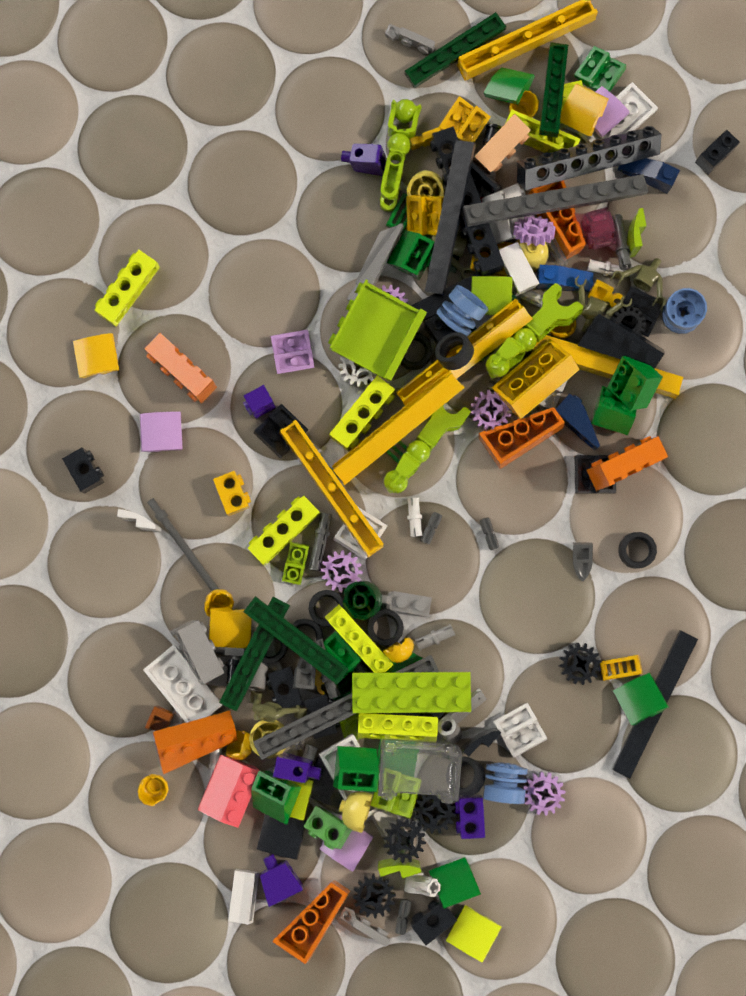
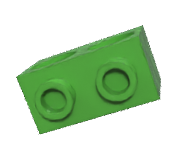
[304,806,352,850]

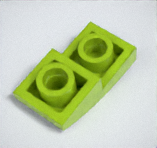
[282,542,310,585]

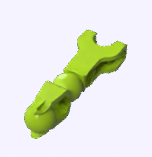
[380,99,422,212]
[485,283,584,378]
[384,405,471,494]

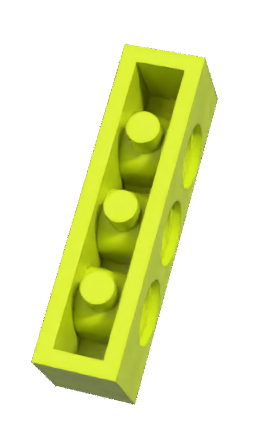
[505,109,580,153]
[94,249,160,327]
[329,375,395,451]
[247,496,320,566]
[325,604,393,673]
[358,713,438,742]

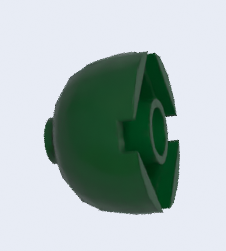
[343,581,382,620]

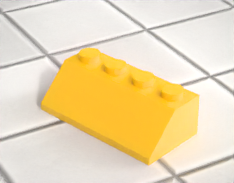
[492,339,579,419]

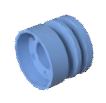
[437,285,488,336]
[662,288,707,334]
[483,762,528,804]

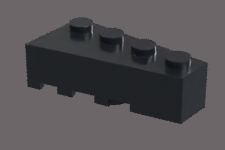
[578,310,665,369]

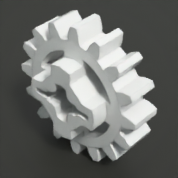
[339,357,377,388]

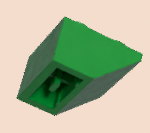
[387,230,435,280]
[607,356,663,410]
[591,386,637,435]
[333,746,379,792]
[251,771,301,824]

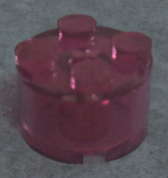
[581,207,616,250]

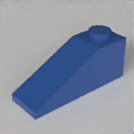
[536,265,593,292]

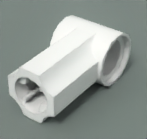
[404,871,441,897]

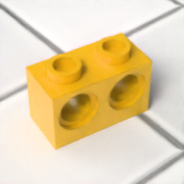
[213,471,251,516]

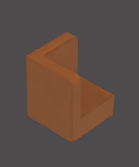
[145,705,175,731]

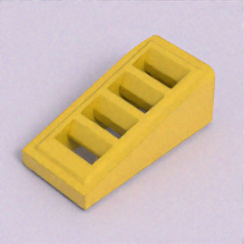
[600,655,643,681]

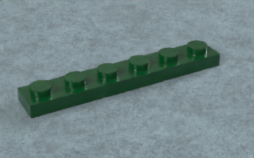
[404,12,506,88]
[539,42,569,138]
[243,596,349,685]
[219,597,290,712]

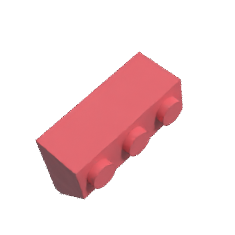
[198,754,260,828]

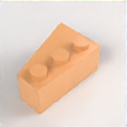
[473,114,530,174]

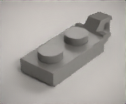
[385,24,435,54]
[382,591,432,617]
[339,907,390,947]

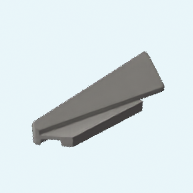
[347,223,404,301]

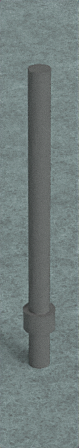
[147,498,219,591]

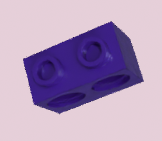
[243,385,276,419]
[455,795,485,839]

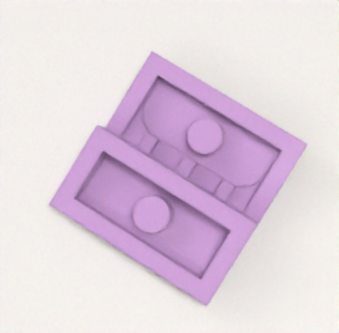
[594,86,629,137]
[271,329,315,374]
[140,412,182,452]
[320,815,373,872]

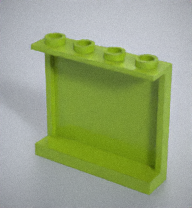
[328,279,427,382]

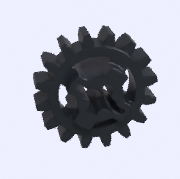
[558,643,602,685]
[414,790,456,834]
[382,818,426,863]
[353,873,396,919]

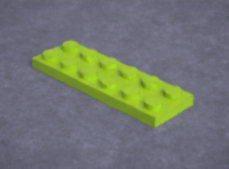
[352,672,471,713]

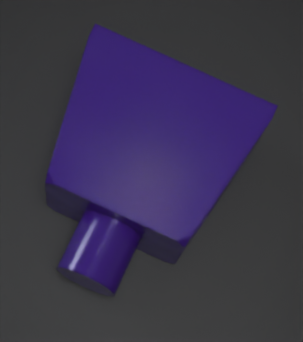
[341,143,387,176]
[273,753,322,783]
[260,854,304,907]

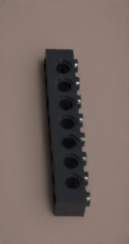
[429,126,504,276]
[517,126,662,190]

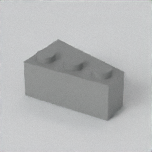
[170,620,224,684]

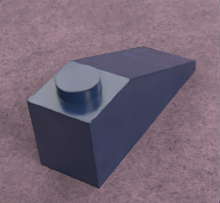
[617,158,680,194]
[556,394,600,451]

